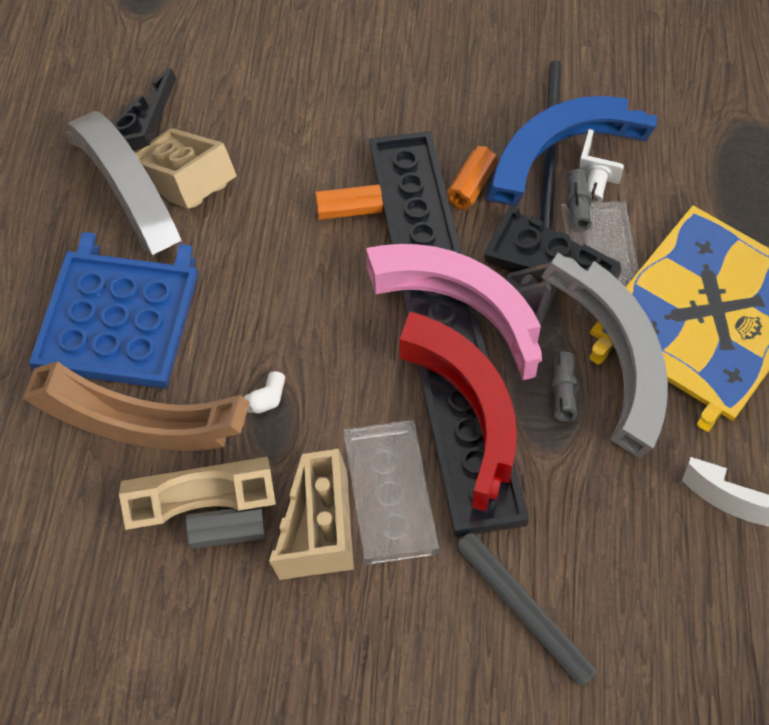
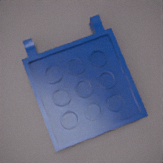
[29,232,199,389]

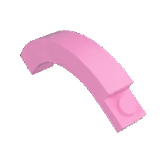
[366,244,542,380]

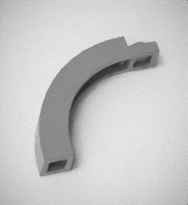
[65,111,182,255]
[541,253,668,459]

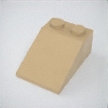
[134,128,237,209]

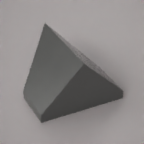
[505,263,557,326]

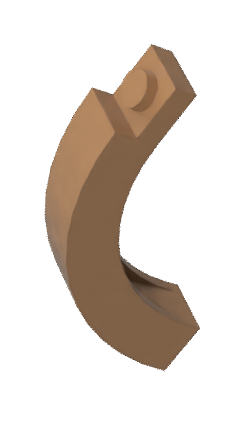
[22,361,250,451]

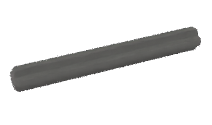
[458,533,596,686]

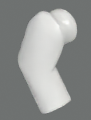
[244,371,285,413]

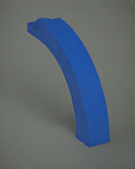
[486,96,657,206]

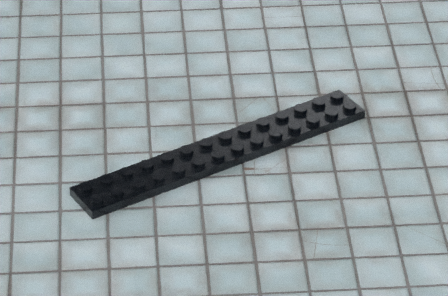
[369,131,529,537]

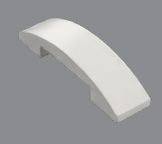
[682,457,769,526]

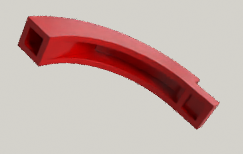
[399,311,517,511]

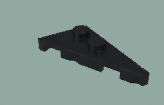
[112,68,176,149]

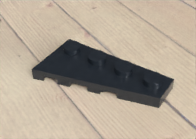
[484,204,621,279]

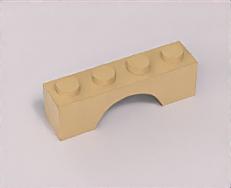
[119,457,276,530]

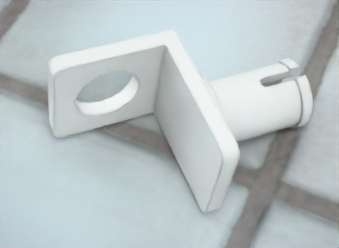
[579,129,624,204]

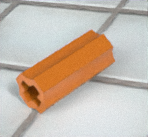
[446,146,499,210]
[315,184,383,220]

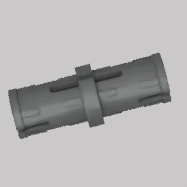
[566,169,592,232]
[551,351,579,422]

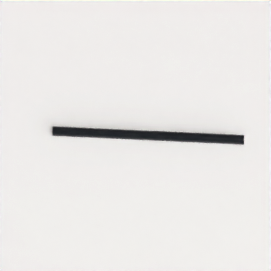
[540,60,562,230]

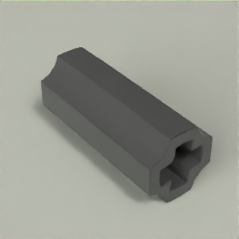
[186,507,265,549]

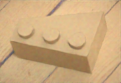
[269,449,354,580]

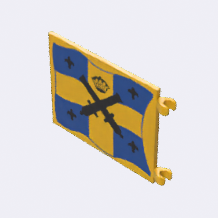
[589,205,769,432]

